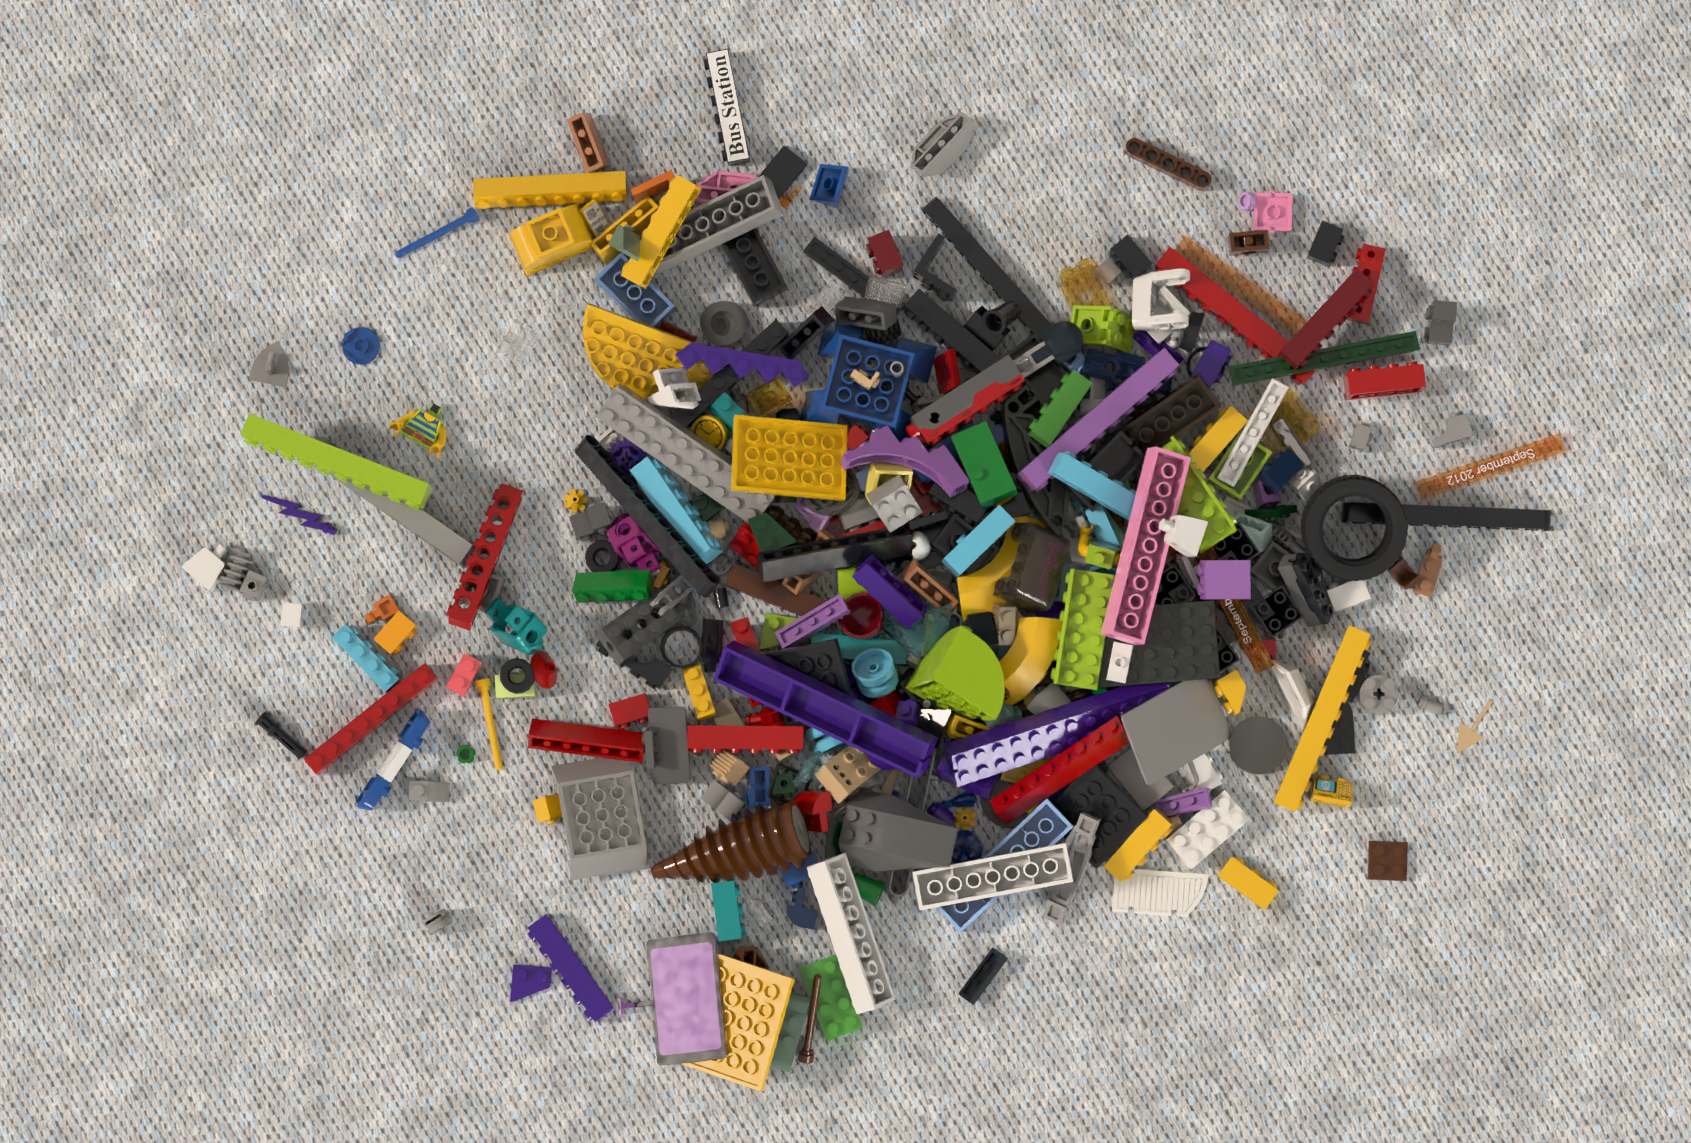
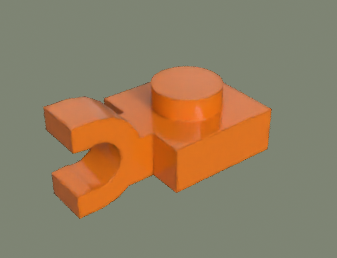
[365,594,400,624]

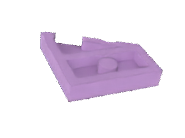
[794,497,833,535]

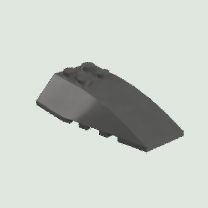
[839,789,958,872]

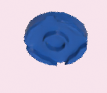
[342,327,380,365]

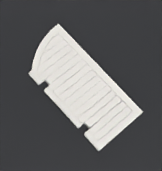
[1112,869,1208,917]

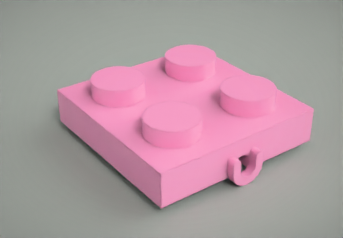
[1253,191,1292,233]

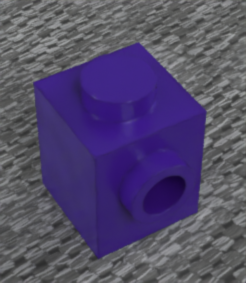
[895,699,923,727]

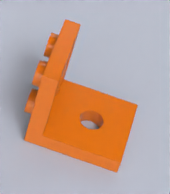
[630,170,693,210]

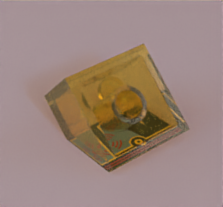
[745,376,794,417]

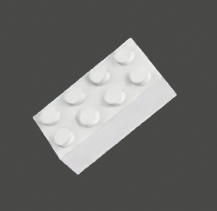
[1165,790,1250,870]

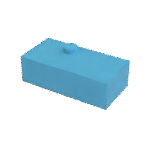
[942,505,1015,577]

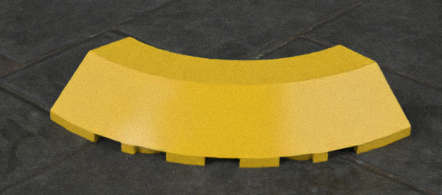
[957,516,1046,622]
[976,617,1063,718]

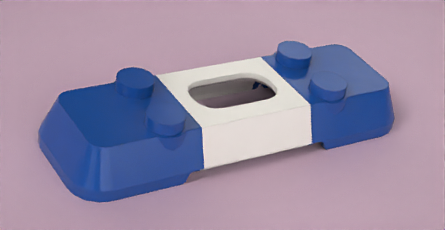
[354,708,430,811]

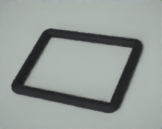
[767,764,811,803]

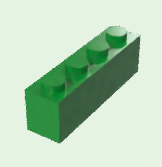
[572,569,654,603]

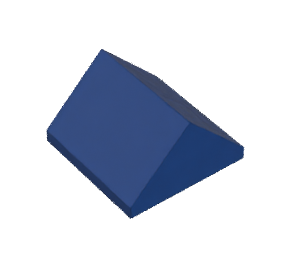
[809,164,849,208]

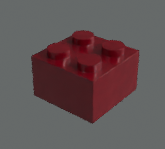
[865,229,903,279]

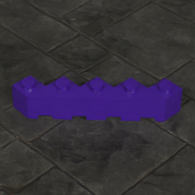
[675,343,810,389]

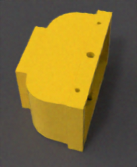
[508,204,594,277]

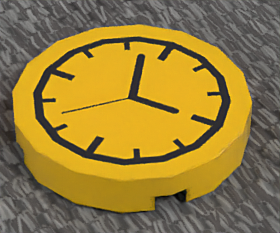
[691,414,728,450]

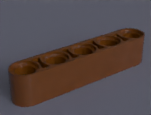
[1125,138,1212,191]

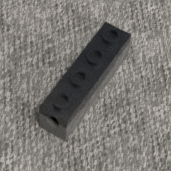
[1278,553,1333,627]

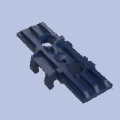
[1082,349,1173,395]

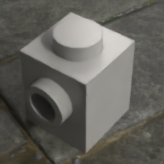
[239,570,269,601]

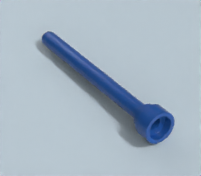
[395,207,479,258]

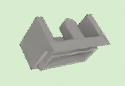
[1176,552,1200,591]

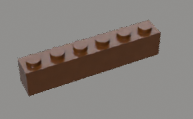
[725,562,835,629]

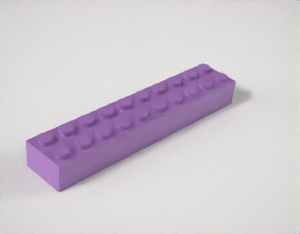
[1015,348,1179,493]

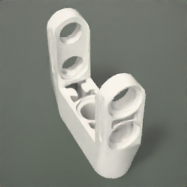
[1132,269,1190,331]

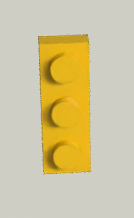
[682,663,717,722]

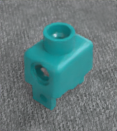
[484,598,547,655]

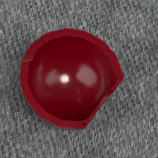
[838,592,885,640]

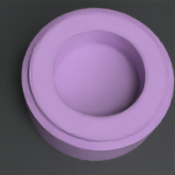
[1238,191,1256,211]

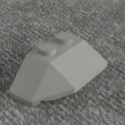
[910,111,975,177]

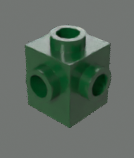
[770,770,799,798]

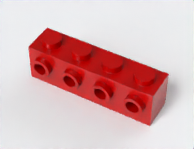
[1346,244,1386,325]

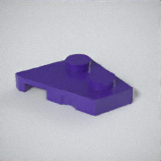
[510,964,552,1002]

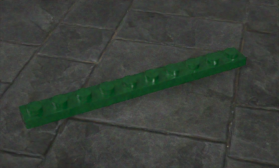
[1228,331,1420,386]

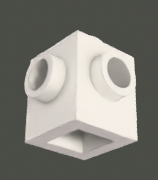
[1288,466,1322,501]

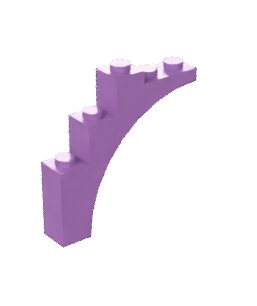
[841,425,969,498]

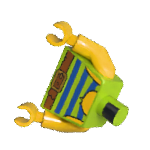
[387,403,447,459]
[1077,522,1122,570]

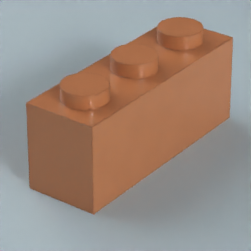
[566,112,611,173]
[901,559,959,615]

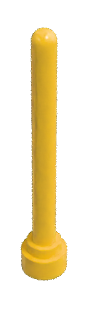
[475,678,503,770]

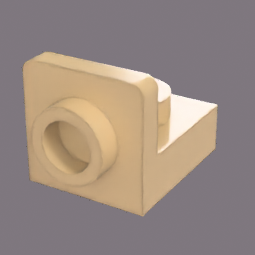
[850,369,881,390]

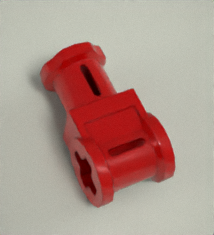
[746,707,786,726]

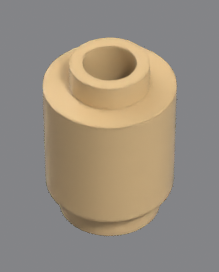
[707,518,730,539]

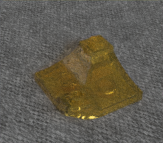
[1244,384,1320,460]

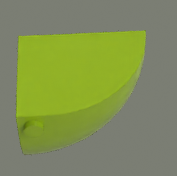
[905,626,1005,721]

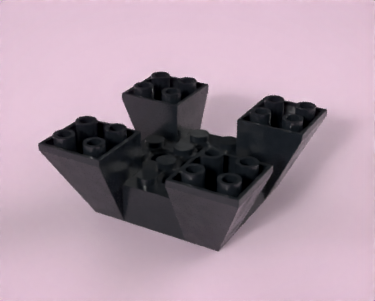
[1155,521,1304,681]

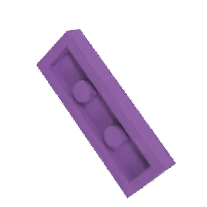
[1154,787,1213,818]

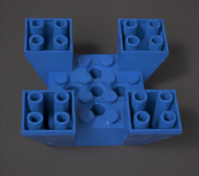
[800,320,937,443]

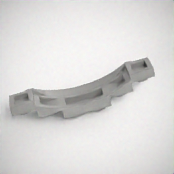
[1043,812,1100,925]

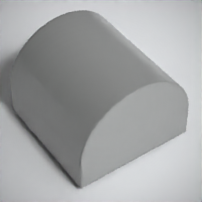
[1095,258,1121,285]

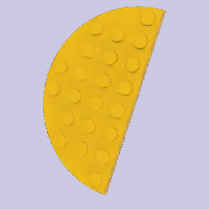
[583,303,713,401]

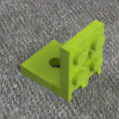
[1071,305,1134,353]

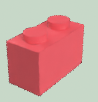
[446,653,483,698]

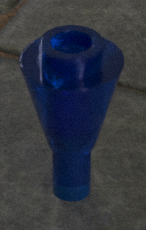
[941,790,977,808]

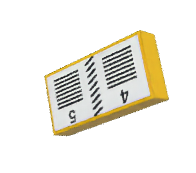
[579,200,610,239]

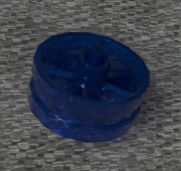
[951,830,983,863]

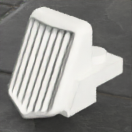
[647,368,701,409]

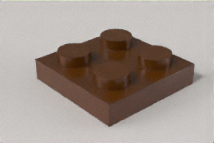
[1367,841,1408,881]

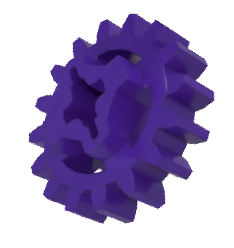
[606,436,647,476]

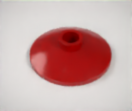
[530,651,557,689]

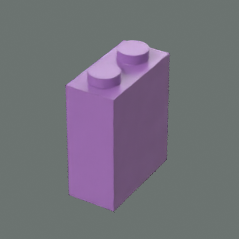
[1197,560,1251,599]

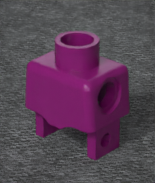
[607,513,661,574]

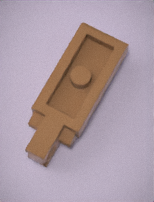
[1413,543,1443,598]

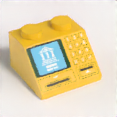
[1309,775,1353,808]

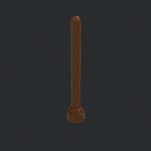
[798,974,822,1064]

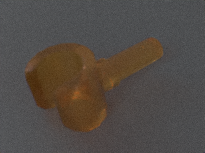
[779,186,802,208]

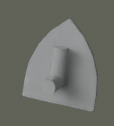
[249,341,289,388]

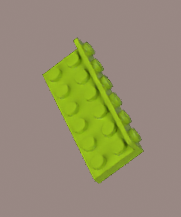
[1141,436,1237,553]
[1051,568,1115,690]

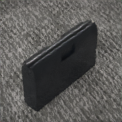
[758,146,807,199]

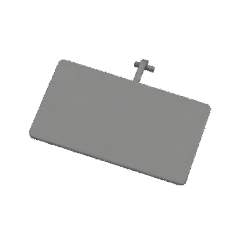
[1121,679,1231,793]

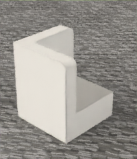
[280,603,302,629]

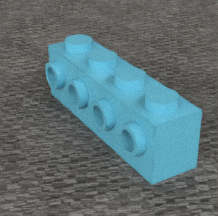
[332,624,401,693]

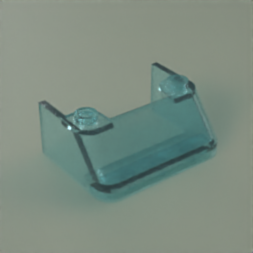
[882,566,952,658]

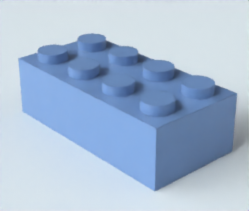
[594,252,676,328]

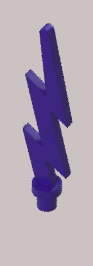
[262,495,337,535]

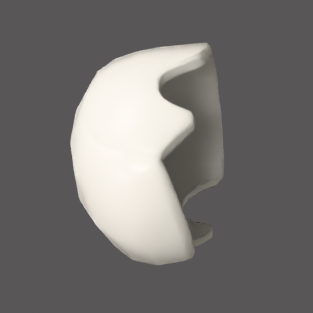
[911,530,931,561]

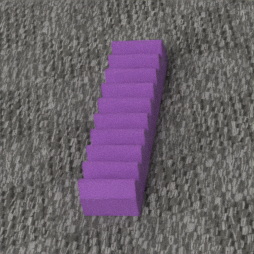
[775,594,851,649]

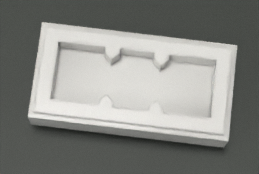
[1106,642,1133,683]

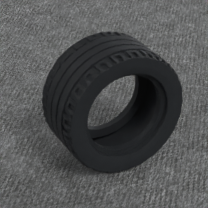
[1300,475,1408,581]

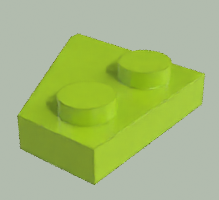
[759,613,798,650]

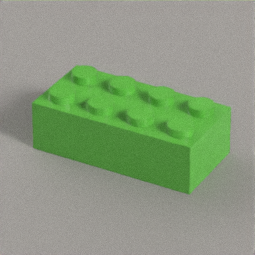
[799,955,863,1041]

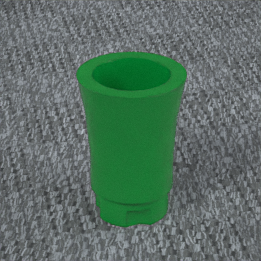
[852,872,886,907]

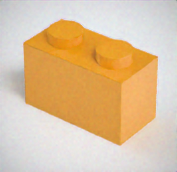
[374,610,417,655]

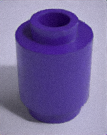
[927,802,956,825]

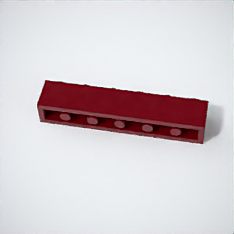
[1279,268,1374,370]

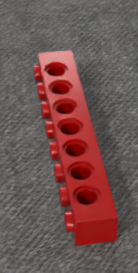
[446,483,523,631]

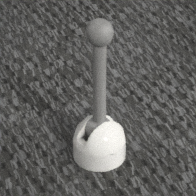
[1166,331,1181,348]

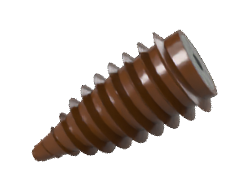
[651,798,811,883]

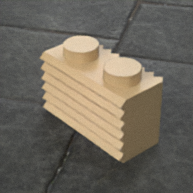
[710,749,750,786]

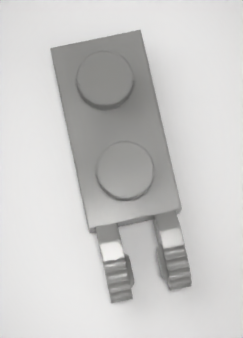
[650,574,693,616]

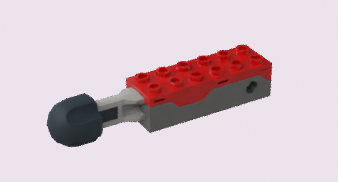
[906,321,1083,446]

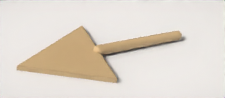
[1457,699,1493,753]

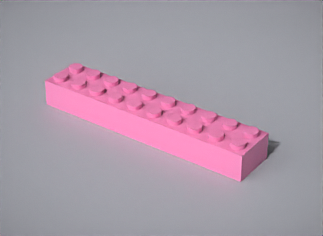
[1101,447,1191,645]

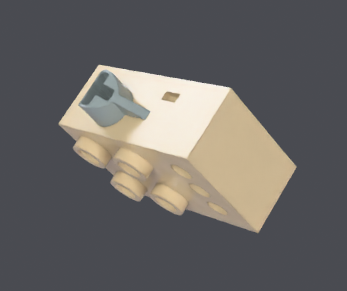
[814,745,881,804]

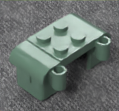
[770,992,811,1073]

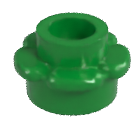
[456,745,475,764]

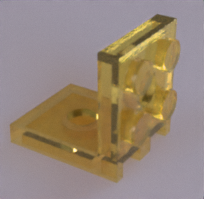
[1057,258,1112,311]

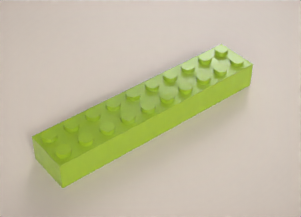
[240,414,432,511]

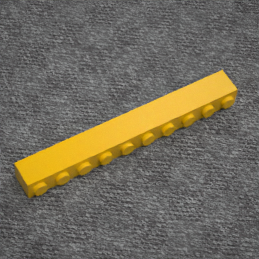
[1273,625,1372,812]

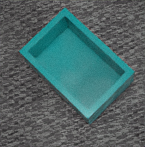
[711,880,746,942]

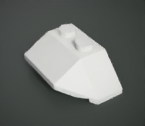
[1267,660,1316,731]

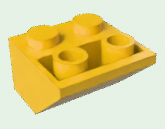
[1214,669,1246,717]

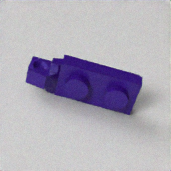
[1133,330,1183,364]

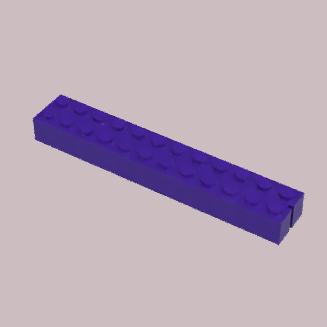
[713,640,938,778]
[944,682,1170,787]

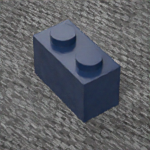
[1258,448,1304,494]

